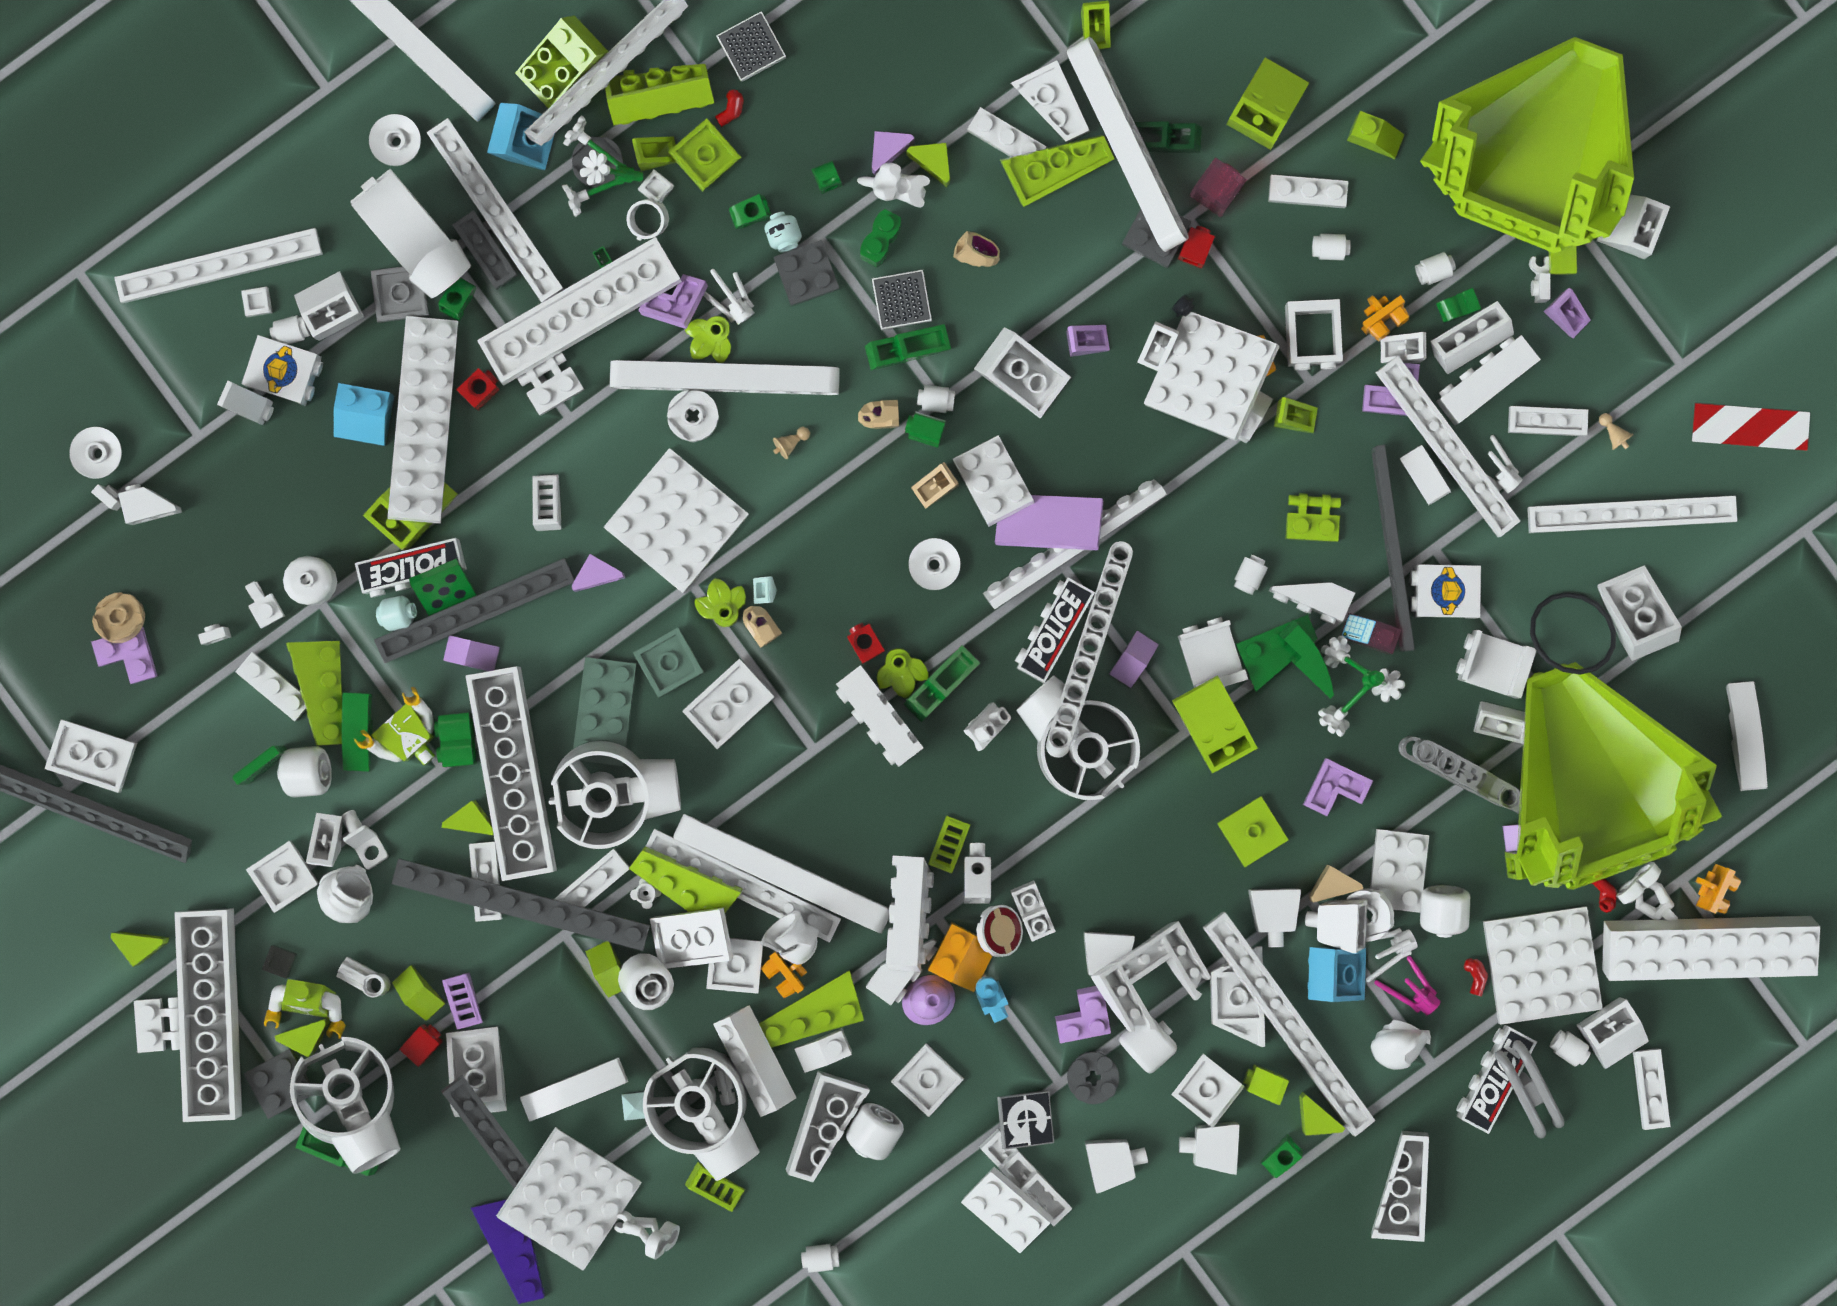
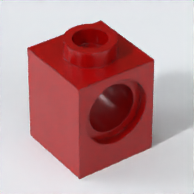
[1178,226,1215,269]
[456,368,500,410]
[847,623,885,664]
[399,1024,443,1067]

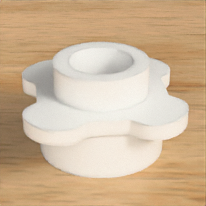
[630,879,661,909]

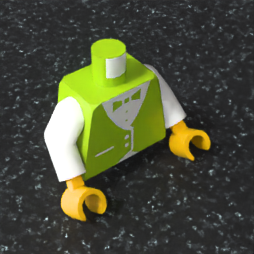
[354,687,436,766]
[264,979,346,1039]

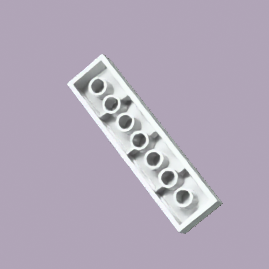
[466,666,557,881]
[175,908,242,1122]
[1602,916,1820,981]

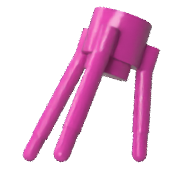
[1374,956,1441,1016]

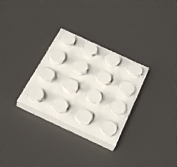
[1144,312,1279,441]
[604,448,749,594]
[1483,906,1603,1025]
[496,1127,642,1271]

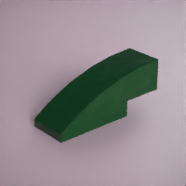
[1134,121,1202,153]

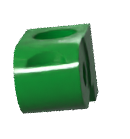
[812,161,842,194]
[729,194,772,229]
[438,277,476,322]
[1436,288,1481,323]
[1261,1134,1303,1178]

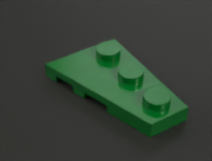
[1235,615,1318,692]

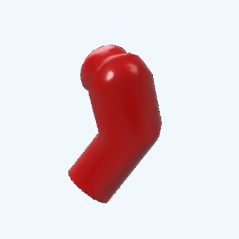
[715,89,744,127]
[1592,878,1617,913]
[1464,958,1488,997]

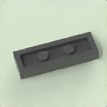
[453,210,518,290]

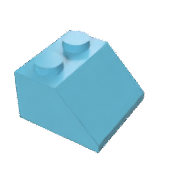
[487,103,555,170]
[334,383,395,446]
[1308,947,1366,1002]

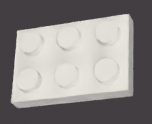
[953,435,1034,527]
[682,659,774,749]
[45,720,137,793]
[1370,829,1429,913]
[650,908,733,968]
[961,1167,1053,1253]

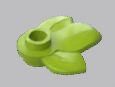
[685,316,731,363]
[695,578,746,627]
[877,648,929,698]

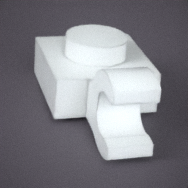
[1529,256,1550,303]
[245,581,285,629]

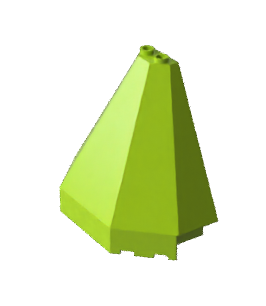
[1420,37,1634,253]
[1516,662,1722,890]

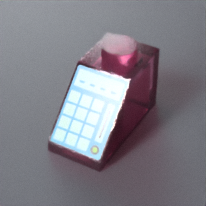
[1340,613,1401,655]

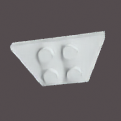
[1210,946,1265,1047]

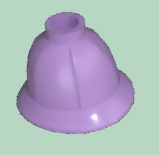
[902,975,955,1025]

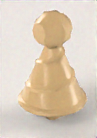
[1599,413,1633,450]
[773,426,810,459]

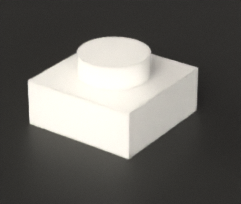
[91,484,121,511]
[198,624,231,645]

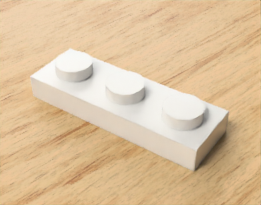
[967,107,1047,157]
[1268,175,1348,208]
[1508,406,1588,436]
[236,652,306,721]
[469,842,503,922]
[555,848,630,907]
[1633,1048,1670,1130]

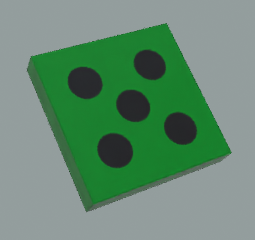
[409,558,476,616]
[232,746,287,785]

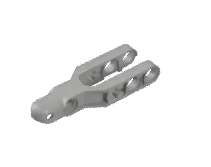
[1399,736,1520,814]

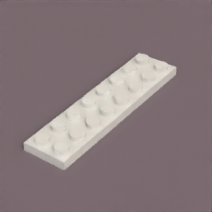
[477,237,682,386]
[388,316,458,524]

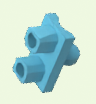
[975,976,1008,1023]

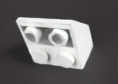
[1596,195,1670,259]
[294,271,364,341]
[1577,997,1649,1069]

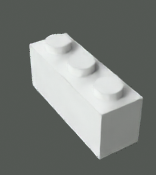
[1431,301,1514,374]

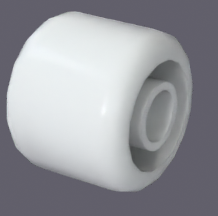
[283,556,337,606]
[277,746,332,797]
[1420,885,1470,938]
[618,954,674,1010]
[1119,1017,1177,1073]
[846,1103,904,1160]

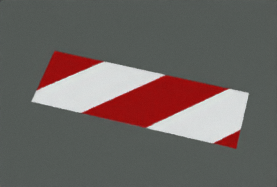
[1692,403,1810,451]

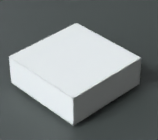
[638,169,674,203]
[241,287,273,317]

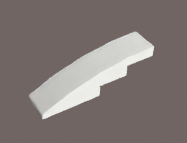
[1726,681,1767,791]
[520,1058,629,1122]
[979,1129,1072,1226]

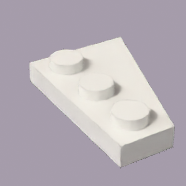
[1011,61,1090,143]

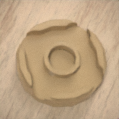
[92,592,145,643]

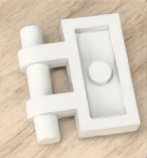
[517,352,584,416]
[134,997,180,1053]

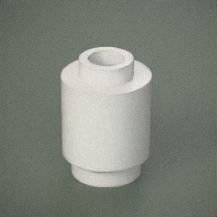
[1312,234,1350,260]
[1415,252,1456,285]
[270,315,310,345]
[917,385,955,413]
[1234,555,1268,595]
[1550,1030,1591,1067]
[801,1244,840,1273]

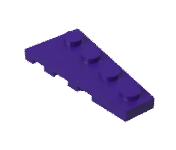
[471,1198,545,1304]

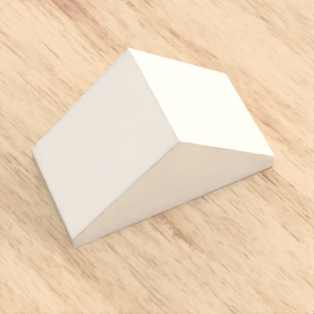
[1138,321,1179,371]
[1381,332,1426,363]
[306,813,343,867]

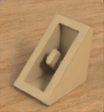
[911,462,959,509]
[1309,865,1363,902]

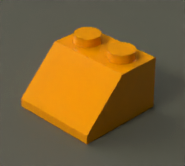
[928,922,992,992]

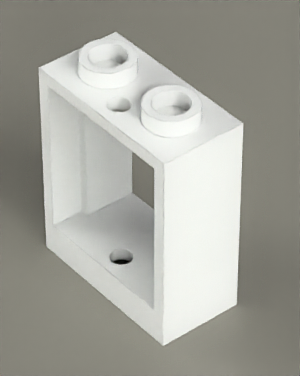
[1285,299,1343,371]

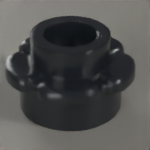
[1171,294,1195,317]

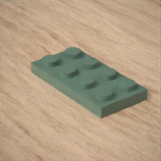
[573,657,637,766]

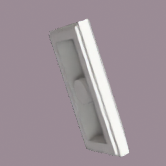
[1473,702,1525,744]

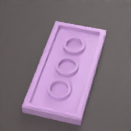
[995,495,1104,550]

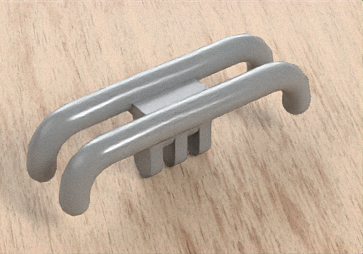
[1495,1040,1565,1139]

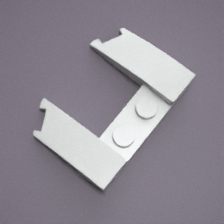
[1091,921,1211,1032]

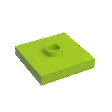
[668,118,741,192]
[1217,796,1288,867]

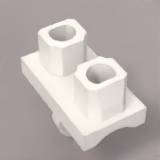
[964,702,1011,751]

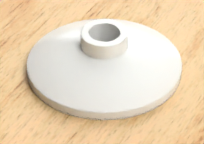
[369,114,421,166]
[70,427,122,479]
[909,538,960,590]

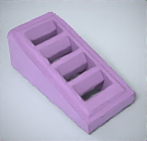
[442,972,483,1030]

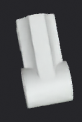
[336,957,391,997]

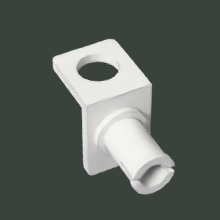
[342,810,389,870]

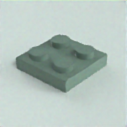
[633,627,704,698]

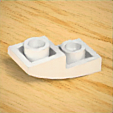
[1400,445,1451,505]
[1010,881,1056,941]

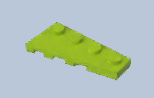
[1000,135,1115,207]
[286,641,342,745]
[629,846,743,913]
[759,970,864,1048]

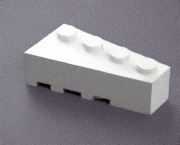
[835,665,923,767]
[886,856,934,972]
[786,1071,870,1182]
[1371,1131,1429,1242]

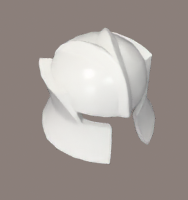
[761,911,819,965]

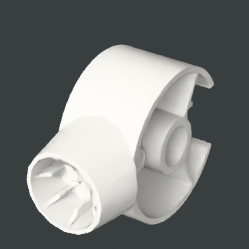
[350,169,471,298]
[1016,675,1140,800]
[549,741,681,849]
[290,1037,401,1174]
[643,1047,760,1181]

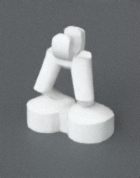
[1616,862,1678,921]
[614,1210,680,1260]

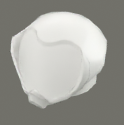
[317,865,373,923]
[1371,1020,1431,1070]

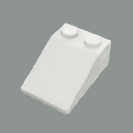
[974,327,1071,418]
[1597,565,1682,661]
[446,1027,507,1117]

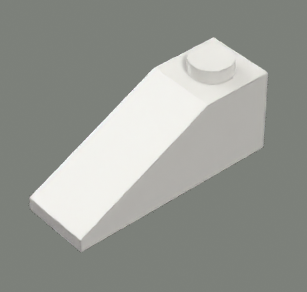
[217,381,274,425]

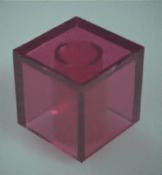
[1189,157,1247,218]

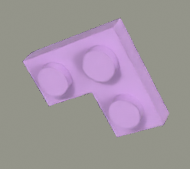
[639,274,708,329]
[1362,363,1420,416]
[91,627,158,684]
[1303,758,1373,816]
[1055,986,1111,1043]

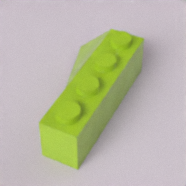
[605,64,714,125]

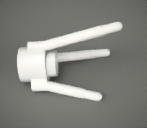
[703,269,755,325]
[1486,435,1523,493]
[1366,928,1418,982]

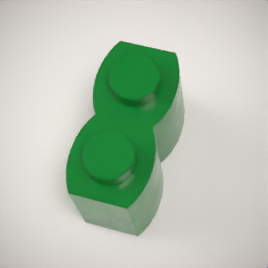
[860,209,901,268]
[905,412,946,448]
[434,713,477,768]

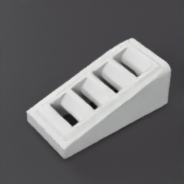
[533,475,561,531]

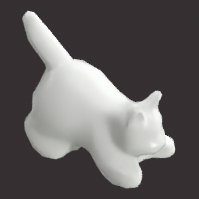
[857,163,930,208]

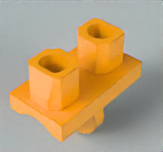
[1361,295,1409,341]
[1695,864,1741,914]
[761,951,807,998]

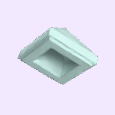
[753,577,777,604]
[622,1092,645,1121]

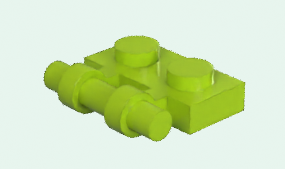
[1286,493,1341,542]

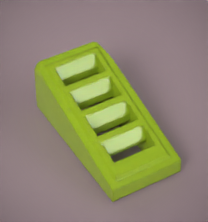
[928,816,970,874]
[685,1162,745,1212]

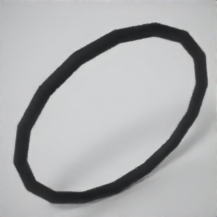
[1530,592,1616,675]

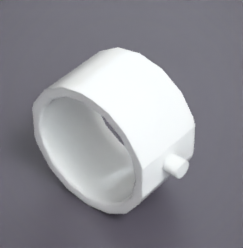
[627,197,669,241]

